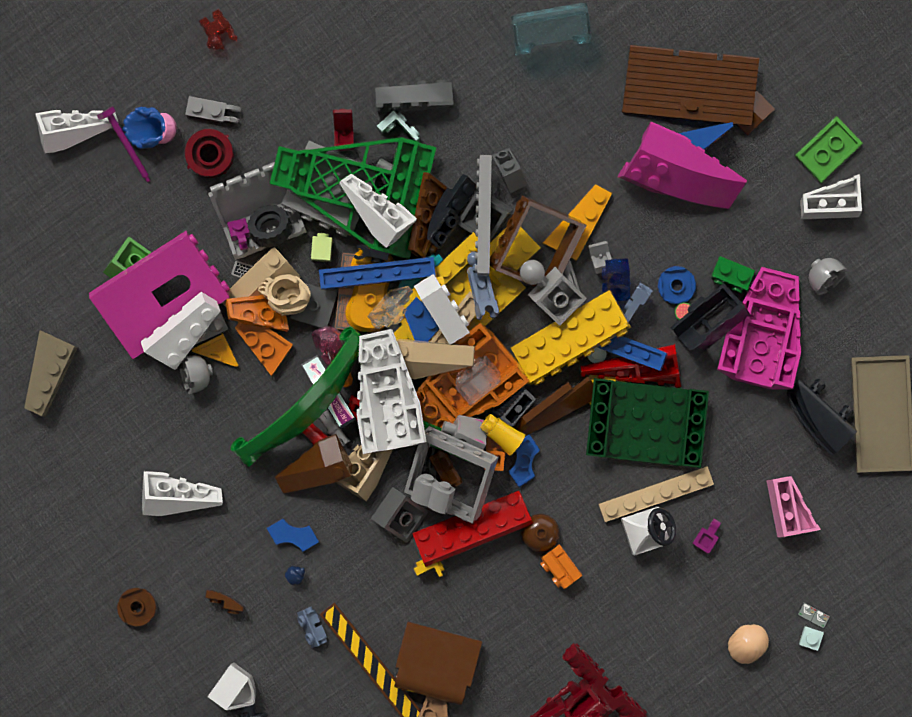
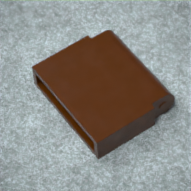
[394,622,482,705]

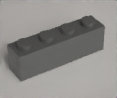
[375,80,453,113]

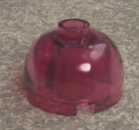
[312,326,344,365]

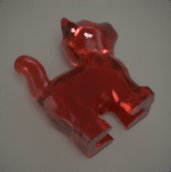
[199,9,237,50]

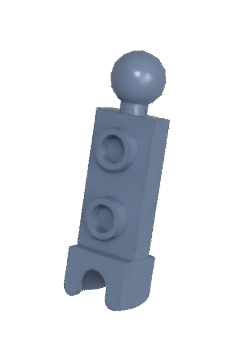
[467,251,499,320]
[623,283,652,322]

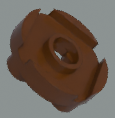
[117,588,157,626]

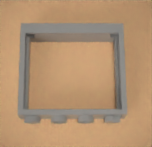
[404,426,498,523]

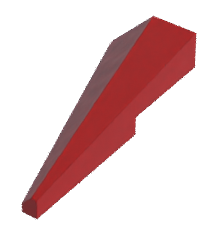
[581,344,681,387]

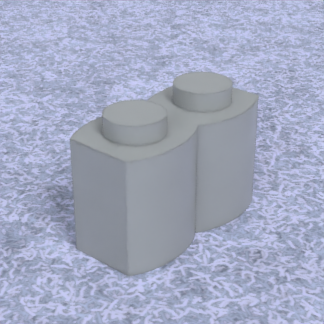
[411,474,456,514]

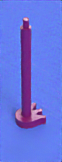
[97,106,150,182]

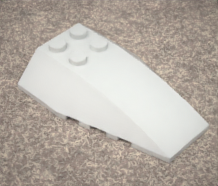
[357,329,426,454]

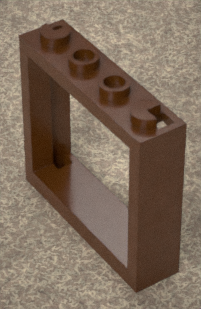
[490,195,587,287]

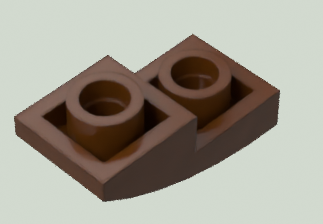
[205,589,244,614]

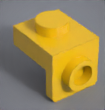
[414,560,444,577]

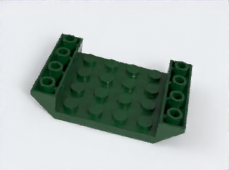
[586,378,709,468]

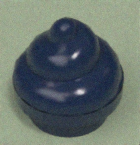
[285,566,305,585]

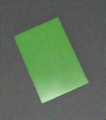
[795,116,863,183]

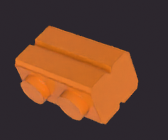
[540,544,583,589]

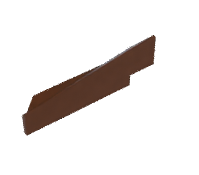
[513,377,593,437]

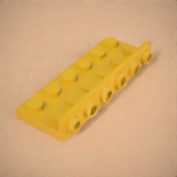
[511,290,631,386]

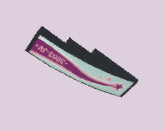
[301,355,357,429]

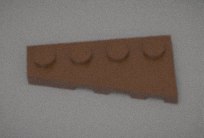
[408,172,448,258]

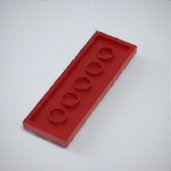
[412,491,533,567]

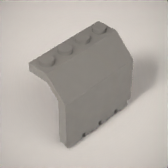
[208,162,306,260]

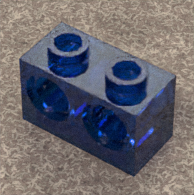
[602,258,630,301]

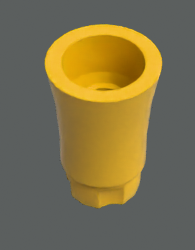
[480,414,525,456]

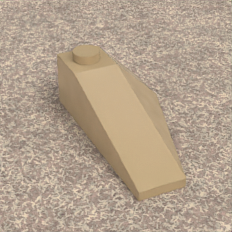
[222,247,301,307]

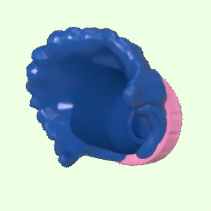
[122,107,177,149]

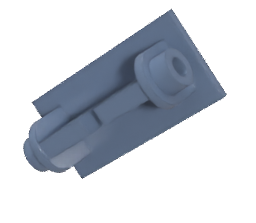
[297,606,327,648]

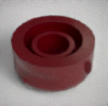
[185,129,234,178]

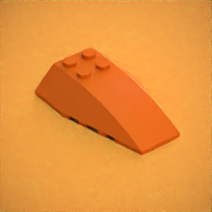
[416,323,529,428]

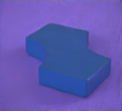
[508,434,540,487]
[267,518,319,552]

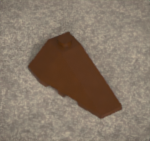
[275,434,353,493]

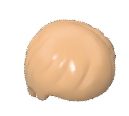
[728,624,769,664]

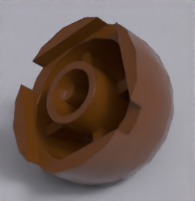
[521,514,560,552]

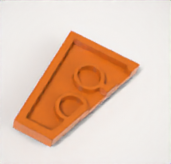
[225,295,289,332]
[235,322,293,376]

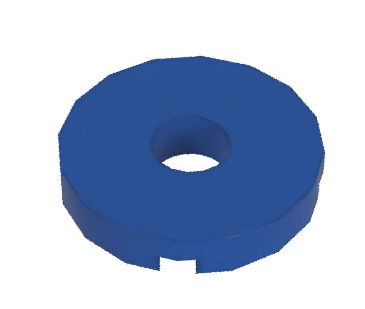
[657,266,696,305]

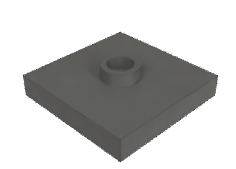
[290,283,338,330]

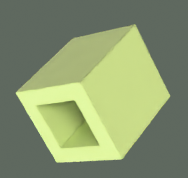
[311,233,333,262]

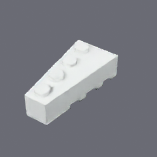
[141,292,220,370]

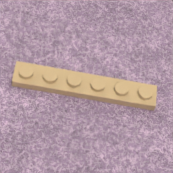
[599,466,714,522]

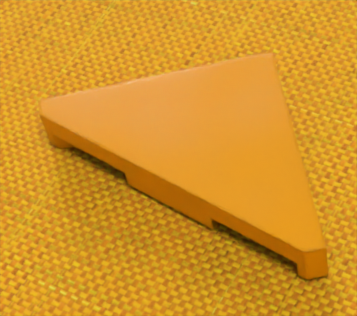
[191,334,239,367]

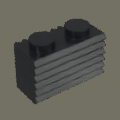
[492,387,537,427]

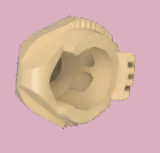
[258,274,311,316]

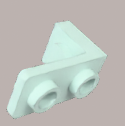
[377,111,420,142]

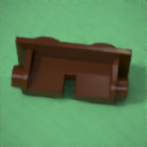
[429,450,462,487]

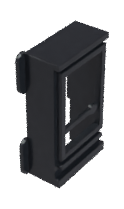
[670,283,751,360]

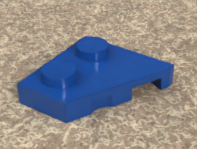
[403,297,439,342]

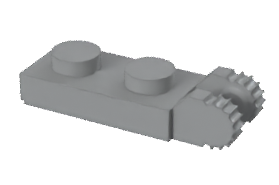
[185,96,241,124]

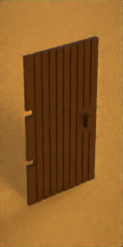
[622,45,759,126]

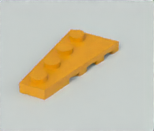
[543,184,612,261]

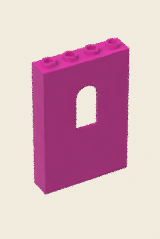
[89,231,230,359]

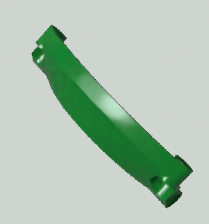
[230,326,362,467]

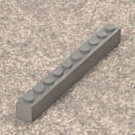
[475,155,492,276]

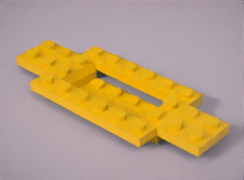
[389,227,541,343]

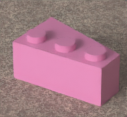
[767,476,821,537]

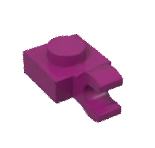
[227,218,250,250]
[692,519,721,554]

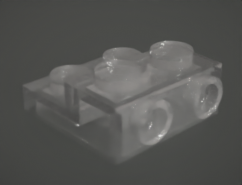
[367,286,413,329]

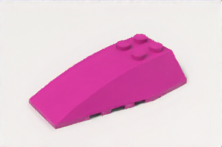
[618,122,747,209]
[717,267,801,389]

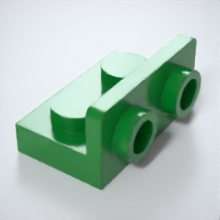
[711,256,755,294]

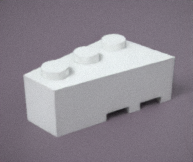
[800,174,862,219]
[414,274,470,345]

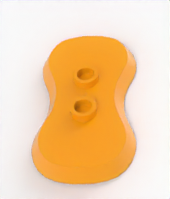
[345,248,394,332]

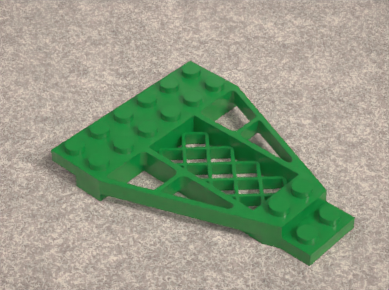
[269,137,436,259]

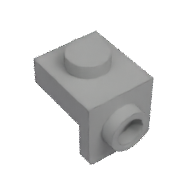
[589,241,614,274]

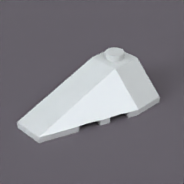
[339,174,417,248]

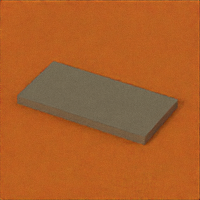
[851,355,912,473]

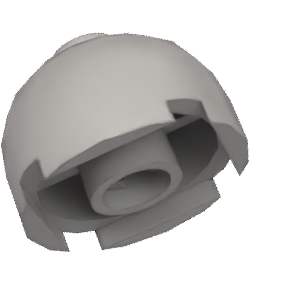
[808,258,847,295]
[180,355,213,394]

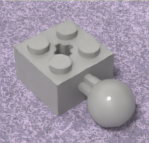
[520,260,587,325]

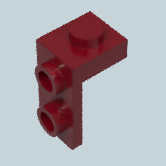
[333,109,354,151]

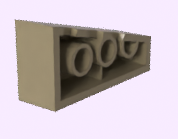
[24,330,78,417]

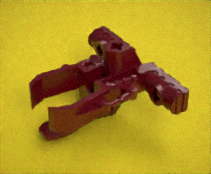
[530,643,648,717]

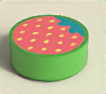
[674,303,690,320]

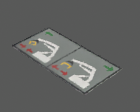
[797,602,831,629]

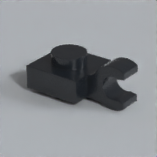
[353,245,389,263]

